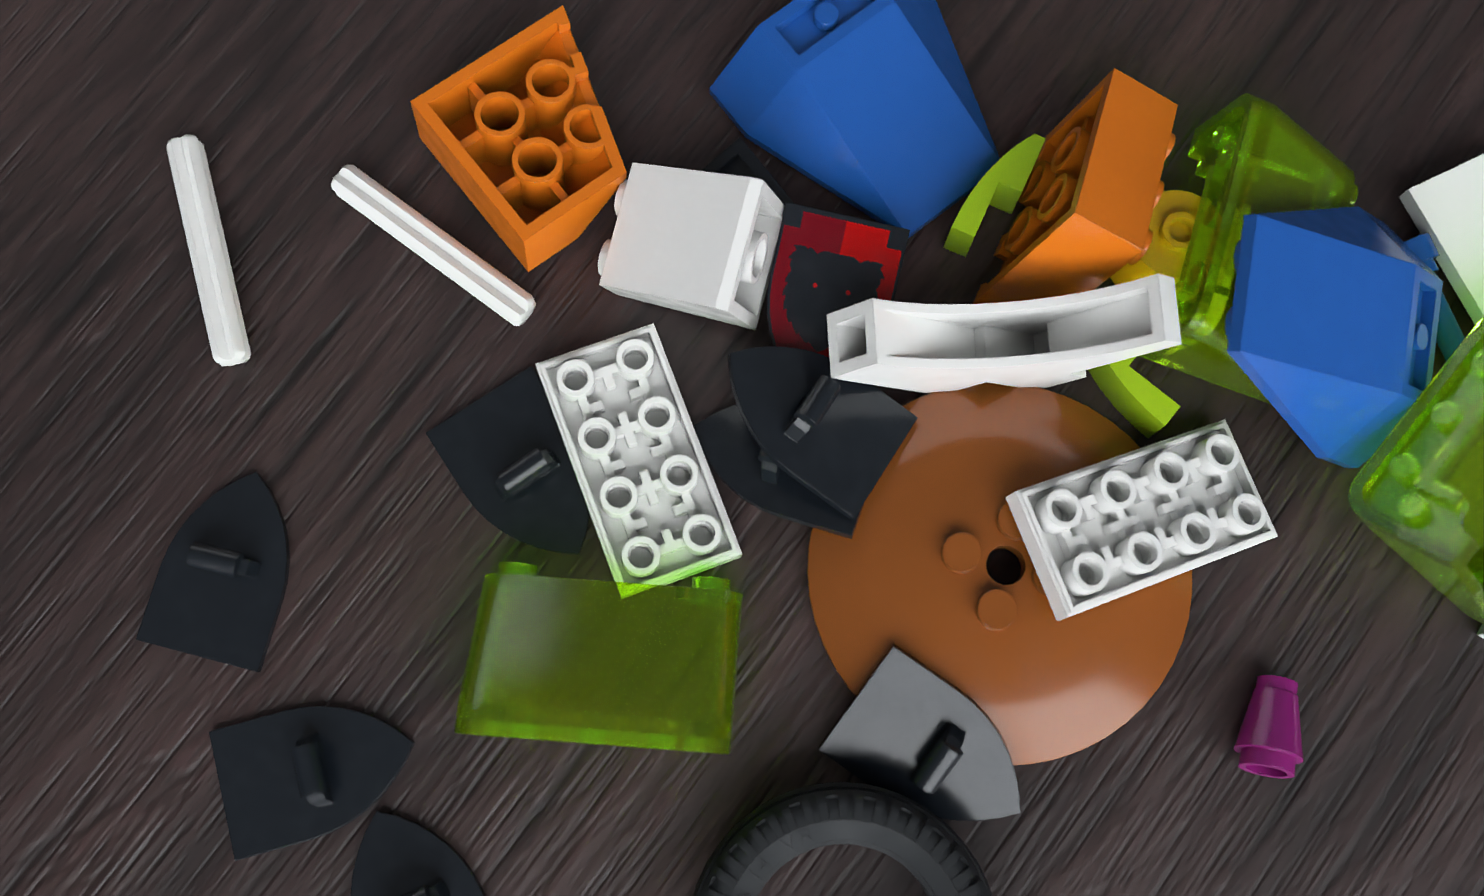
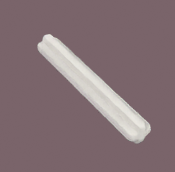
[166,135,251,366]
[331,164,536,326]

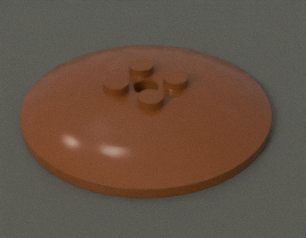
[807,383,1192,765]

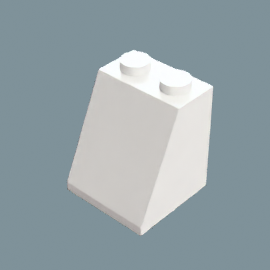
[598,162,785,330]

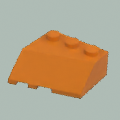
[410,5,627,272]
[973,68,1178,304]

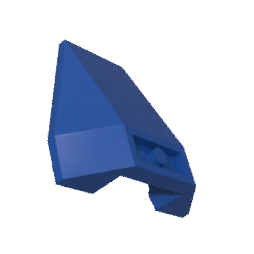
[709,0,1000,238]
[1225,206,1443,468]

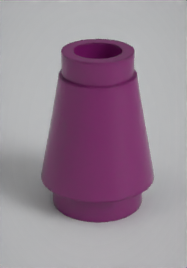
[1233,675,1304,779]

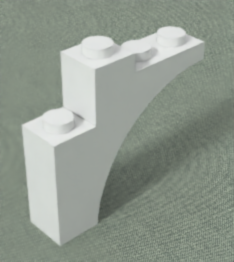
[827,274,1182,394]

